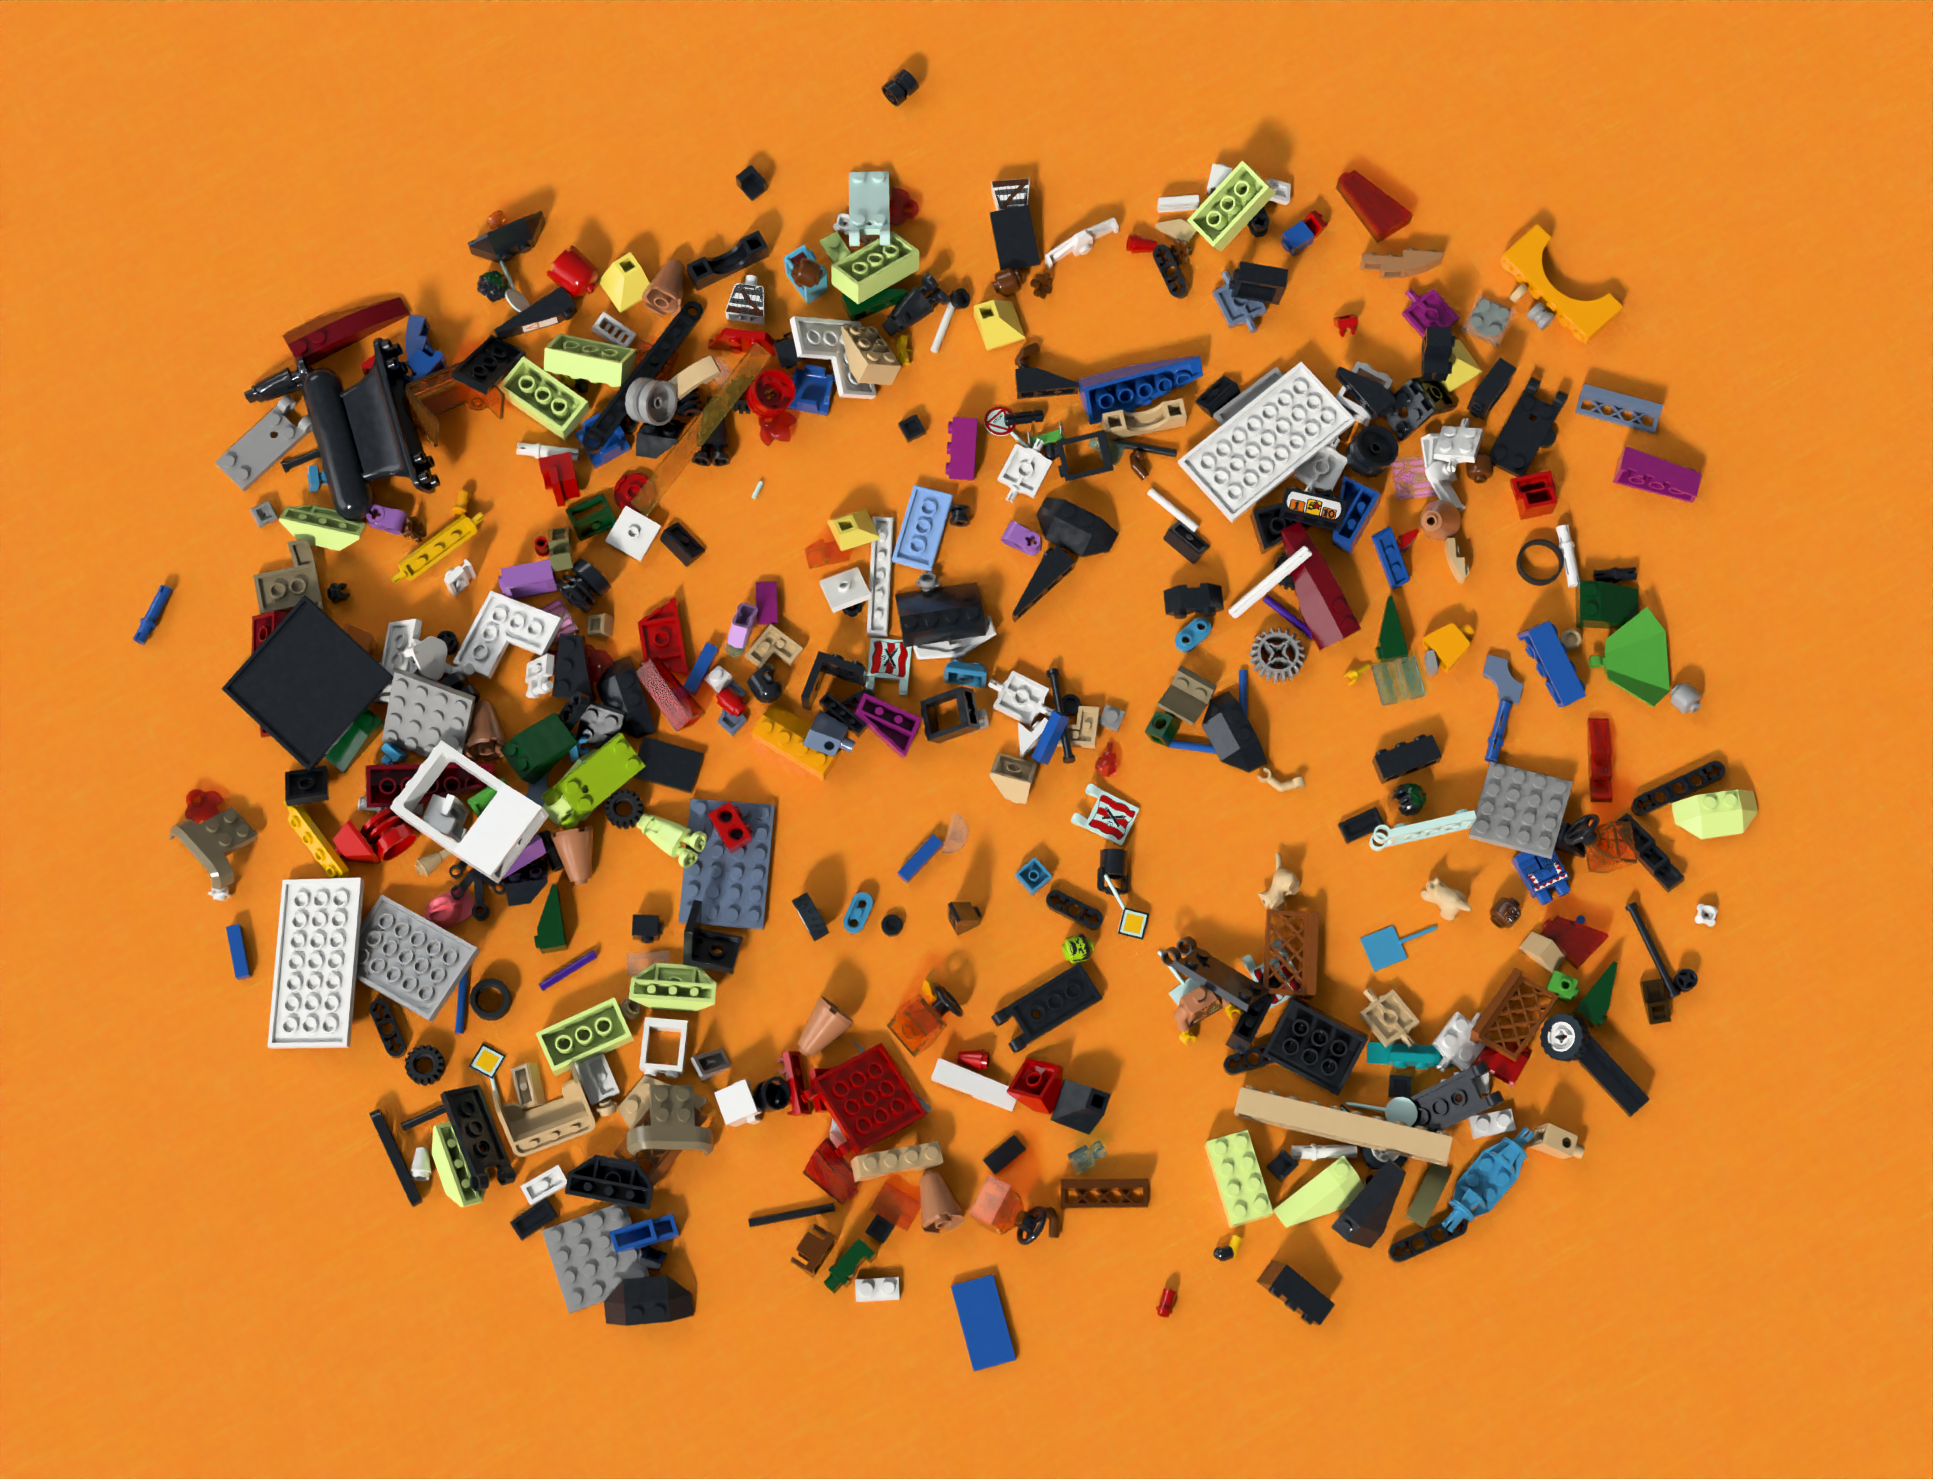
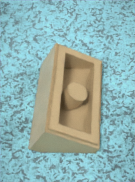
[511,1063,546,1110]

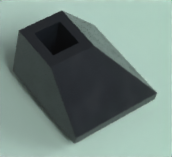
[636,419,686,459]
[505,857,548,906]
[1050,1079,1111,1135]

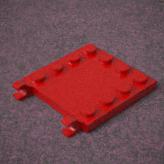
[800,1043,927,1158]

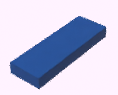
[1371,526,1410,590]

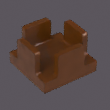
[790,1224,837,1278]

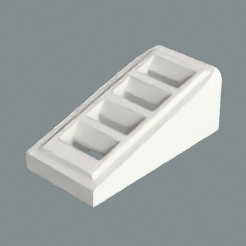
[591,311,637,348]

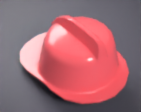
[424,889,474,929]

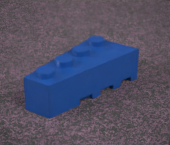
[1517,621,1586,708]

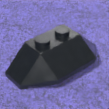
[468,211,545,263]
[1036,497,1119,558]
[596,656,656,739]
[1202,691,1267,773]
[564,1155,654,1210]
[604,1275,693,1326]

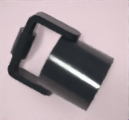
[1097,849,1129,896]

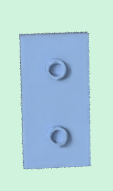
[892,485,953,572]

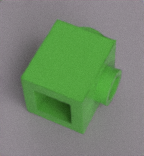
[1546,970,1579,1003]

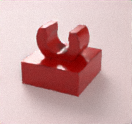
[1303,210,1328,239]
[1333,314,1358,337]

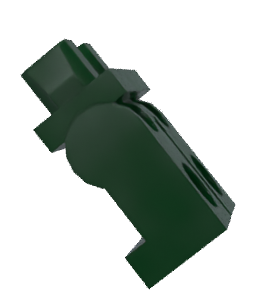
[823,1239,877,1294]

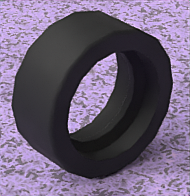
[470,978,512,1021]

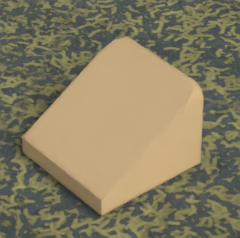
[587,613,614,637]

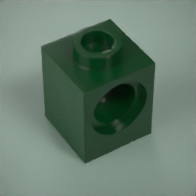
[1144,711,1180,747]

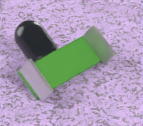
[1027,422,1065,461]

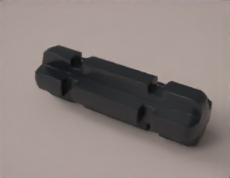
[1004,410,1044,426]

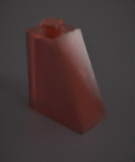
[1539,916,1609,970]
[803,1137,861,1206]

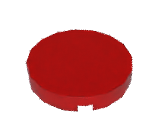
[614,473,655,513]

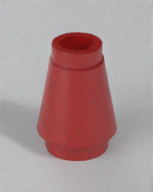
[1126,234,1157,254]
[957,1049,990,1070]

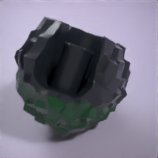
[477,270,509,302]
[1392,783,1427,816]

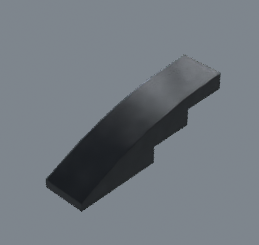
[1611,813,1684,893]

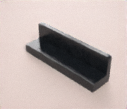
[1577,1035,1650,1117]

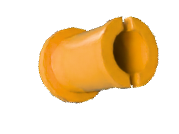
[452,491,471,518]

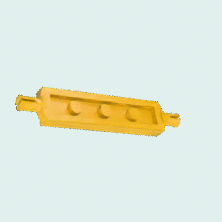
[390,512,485,585]
[283,801,350,878]

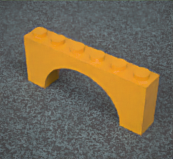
[1500,224,1623,345]

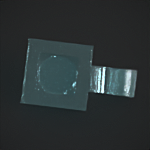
[1088,438,1126,466]
[1067,1140,1107,1175]

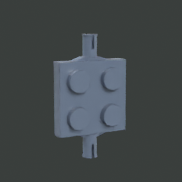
[1212,270,1267,333]

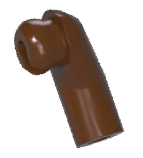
[1129,450,1149,480]

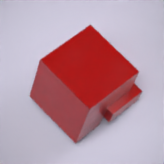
[538,452,581,507]
[1510,470,1558,520]

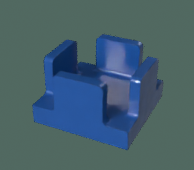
[403,345,449,399]
[788,364,836,416]
[575,413,631,469]

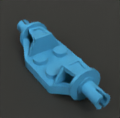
[1441,1127,1535,1232]

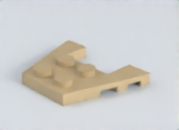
[617,1075,708,1164]

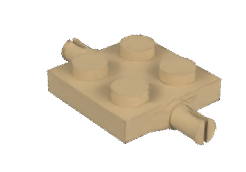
[1359,988,1420,1049]

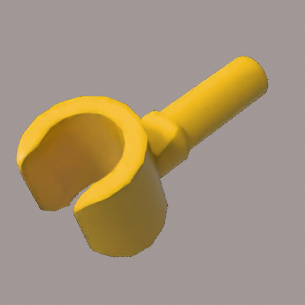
[1343,664,1370,685]

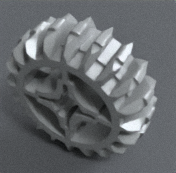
[1249,627,1306,683]

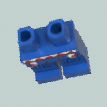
[1512,851,1571,906]

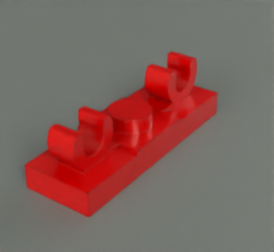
[777,1051,812,1116]

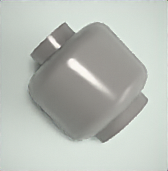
[1670,683,1702,714]

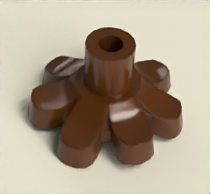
[1170,239,1192,265]
[1030,273,1052,299]
[402,516,426,542]

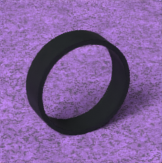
[1516,539,1564,586]

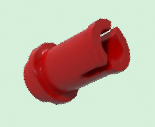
[534,536,550,557]
[1156,1288,1177,1318]

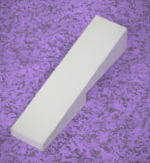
[931,1058,1017,1112]

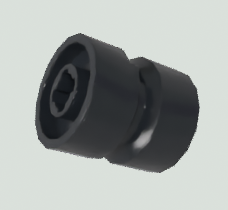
[881,69,919,107]

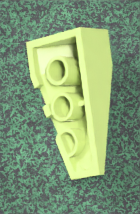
[1273,1155,1364,1228]

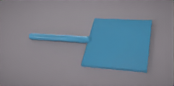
[1360,926,1437,972]

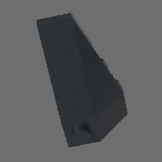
[1331,1158,1406,1248]

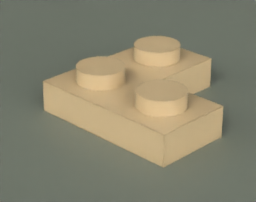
[745,624,804,668]
[1057,706,1100,749]

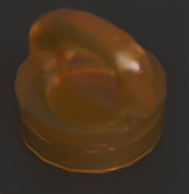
[486,210,506,229]

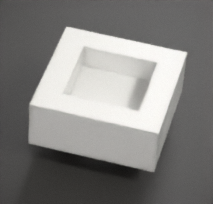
[704,665,734,693]

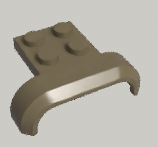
[253,539,323,614]
[169,807,258,890]
[626,1085,714,1156]

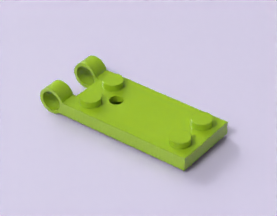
[541,733,645,830]

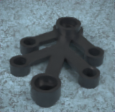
[449,860,506,921]

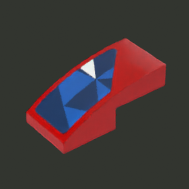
[1397,529,1419,555]

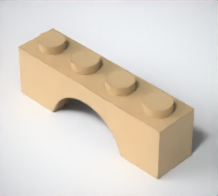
[1101,398,1187,441]
[850,1141,943,1182]

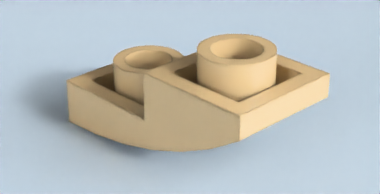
[1444,538,1469,583]

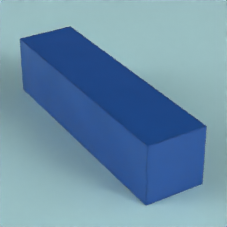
[683,642,719,696]
[1031,710,1069,765]
[897,834,943,884]
[226,924,251,980]

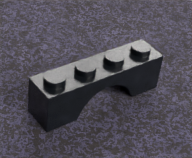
[686,230,769,291]

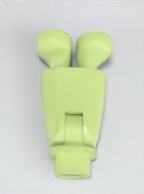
[637,813,707,868]

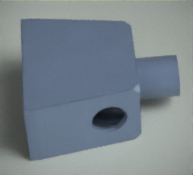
[803,710,855,756]

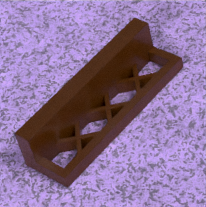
[1060,1179,1148,1208]

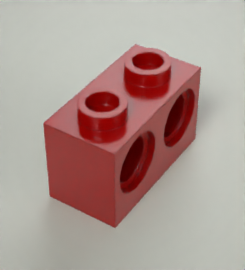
[708,801,753,854]

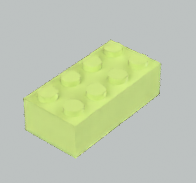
[1187,161,1276,252]
[831,231,919,304]
[544,334,636,387]
[498,356,590,441]
[536,997,634,1076]
[1204,1130,1274,1228]

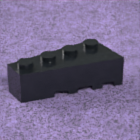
[1250,489,1334,554]

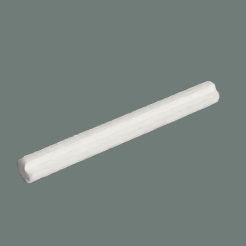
[1228,546,1312,618]

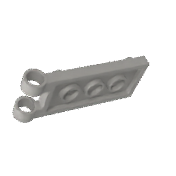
[215,395,313,492]

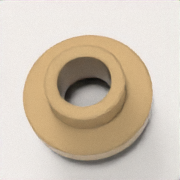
[620,998,641,1019]
[596,1099,617,1116]

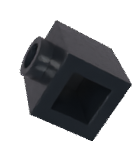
[632,914,664,943]

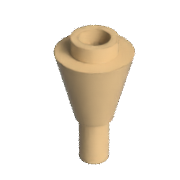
[415,849,452,877]

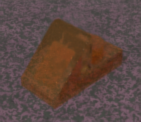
[805,539,849,569]

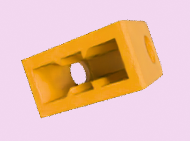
[1421,623,1474,673]

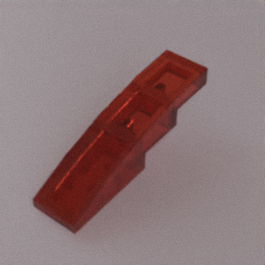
[1587,718,1613,803]

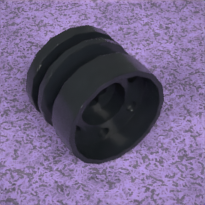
[555,558,611,613]

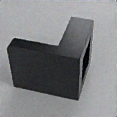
[736,165,767,201]
[1266,1149,1299,1183]

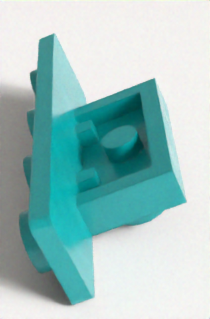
[1367,1042,1453,1069]

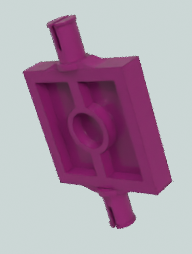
[1402,288,1460,340]

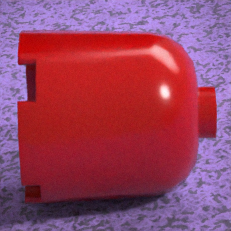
[547,245,599,297]

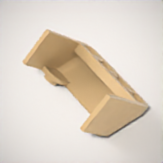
[491,1062,596,1157]

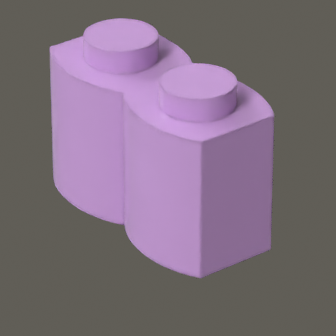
[727,602,758,649]

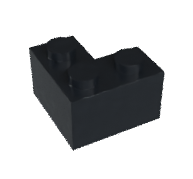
[1421,326,1455,381]

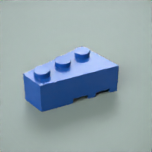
[1333,476,1380,553]

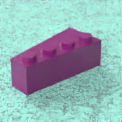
[1613,446,1702,503]

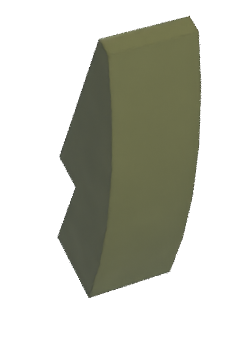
[548,526,573,572]
[1404,1163,1452,1228]

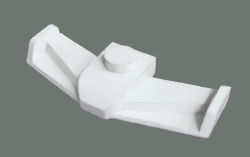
[1045,217,1119,270]
[1421,433,1466,511]
[913,615,997,660]

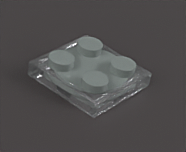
[1462,294,1516,347]

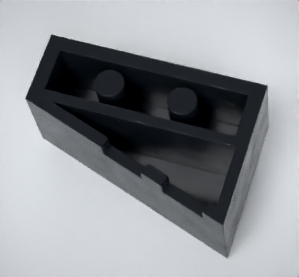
[552,633,597,702]
[1256,1261,1335,1325]

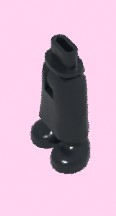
[882,272,951,337]
[244,355,313,403]
[692,396,730,466]

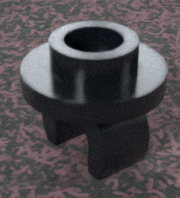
[327,583,350,603]

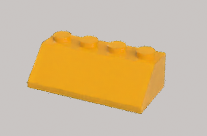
[752,703,843,780]

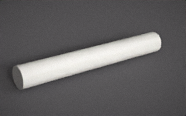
[930,302,955,353]
[1147,488,1199,532]

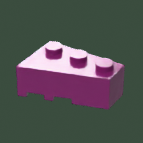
[945,417,978,481]
[853,693,922,759]

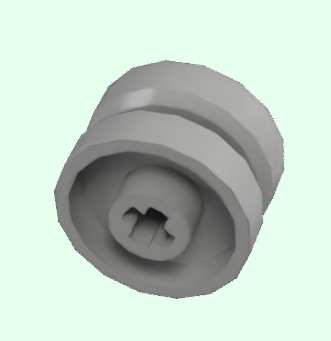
[625,377,677,426]

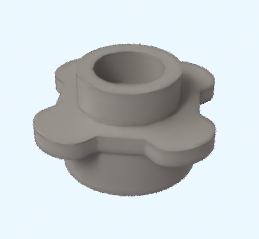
[916,572,941,591]

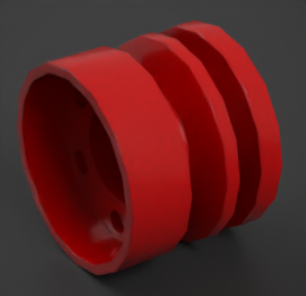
[746,369,796,419]
[360,807,418,862]

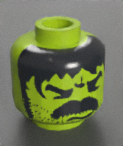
[1061,934,1094,964]

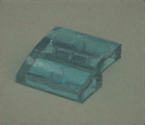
[1371,656,1426,706]

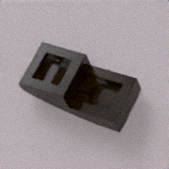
[1640,978,1671,1025]

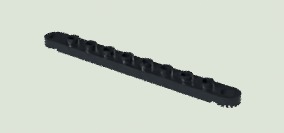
[582,301,703,454]

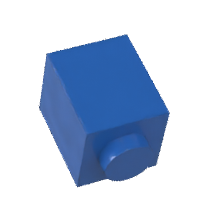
[1281,220,1314,256]

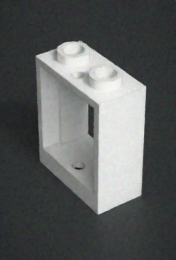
[1336,361,1393,427]
[639,1017,689,1078]

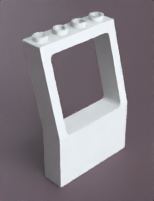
[390,740,549,883]

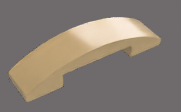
[668,355,722,402]

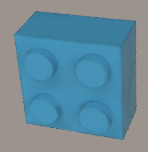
[1015,857,1052,896]

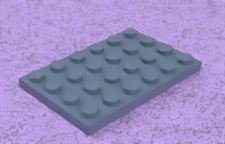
[678,799,775,930]

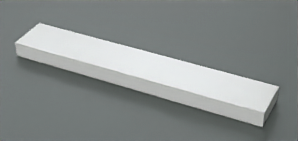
[867,516,893,637]

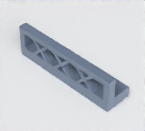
[1575,384,1663,434]

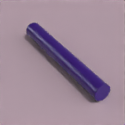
[1263,595,1313,639]
[539,950,597,991]

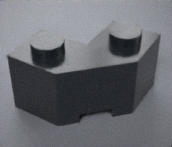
[771,331,807,369]
[1163,583,1224,619]

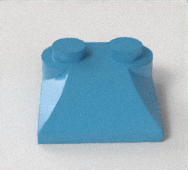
[944,659,988,688]

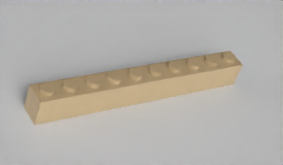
[1234,1086,1453,1166]

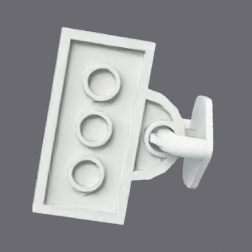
[374,619,475,704]

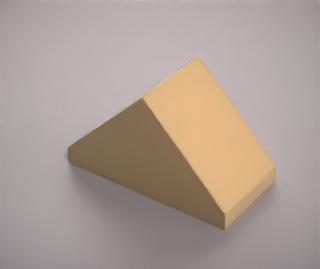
[1519,932,1566,974]

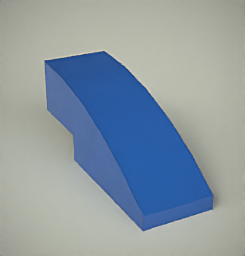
[406,315,432,376]
[609,1213,679,1253]

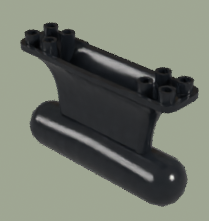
[302,338,440,521]

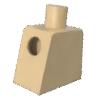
[1529,1123,1585,1159]

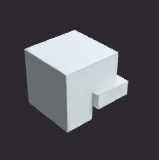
[422,794,470,843]
[714,1079,762,1127]

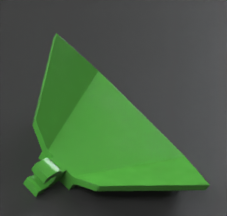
[1588,607,1670,707]

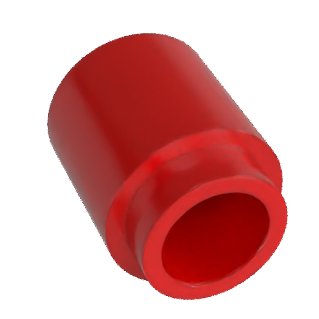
[716,687,748,718]

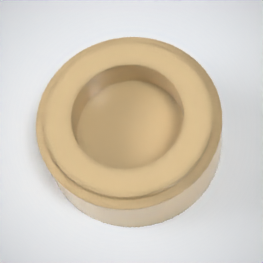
[1509,283,1528,303]
[1560,629,1582,651]

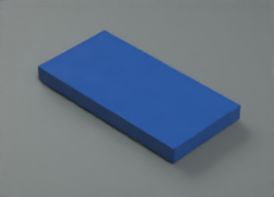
[951,1275,1016,1372]

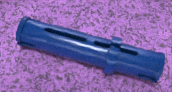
[133,585,173,645]
[1484,701,1512,763]

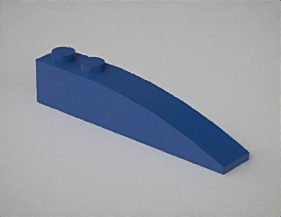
[1077,356,1203,425]

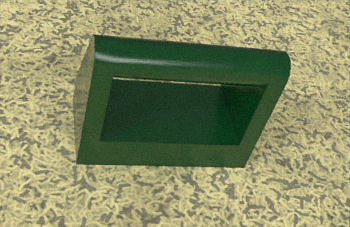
[565,493,616,542]

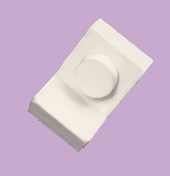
[1018,718,1048,758]

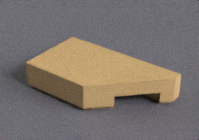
[1155,219,1197,244]

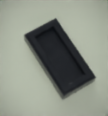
[1338,807,1385,844]
[510,1198,559,1241]

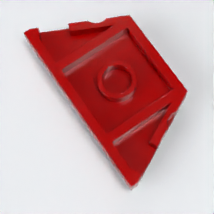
[708,328,776,356]
[637,597,689,675]

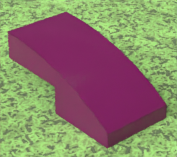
[756,582,778,625]

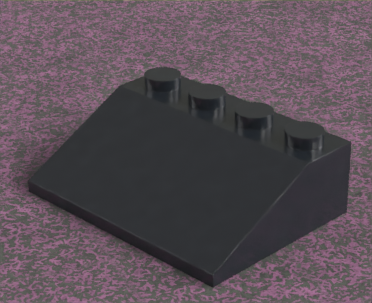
[895,582,986,647]
[1262,996,1369,1096]

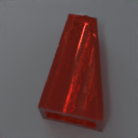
[1336,170,1413,244]
[636,656,706,732]

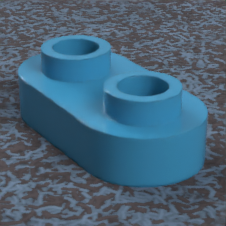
[1175,617,1211,653]
[843,892,873,934]

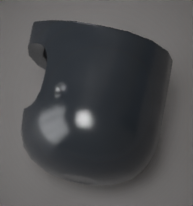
[747,663,784,704]
[753,1076,791,1112]

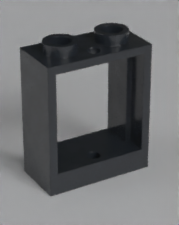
[1229,261,1288,305]
[1467,357,1517,420]
[1054,429,1114,481]
[920,686,980,743]

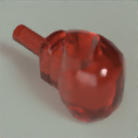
[1095,742,1117,777]

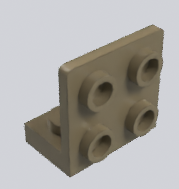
[1157,666,1217,725]

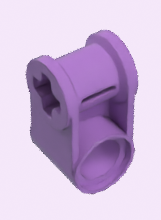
[366,505,407,535]
[1000,521,1041,556]

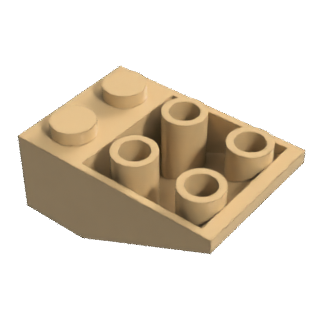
[841,325,901,385]

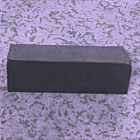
[1195,375,1241,418]
[1163,521,1210,564]
[660,522,705,567]

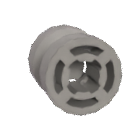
[1527,302,1555,331]

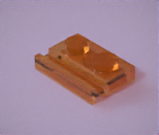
[870,1182,921,1232]

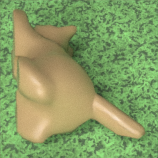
[1258,852,1300,910]
[1421,877,1472,920]

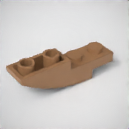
[1360,248,1443,279]

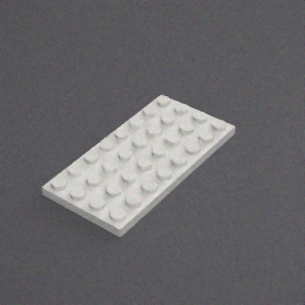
[1178,361,1356,523]
[268,878,364,1049]

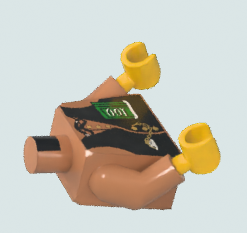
[1174,985,1241,1047]

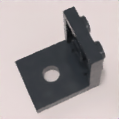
[1383,377,1457,441]
[801,651,867,711]
[683,900,743,974]

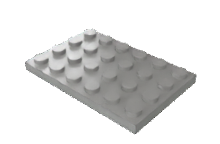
[356,894,480,1022]

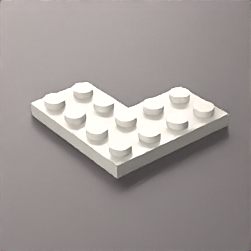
[790,316,877,399]
[453,591,563,679]

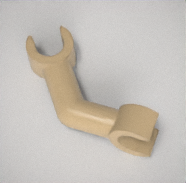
[1257,768,1305,792]

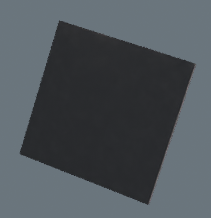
[222,595,394,772]

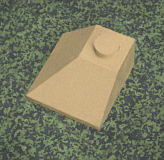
[989,753,1038,804]

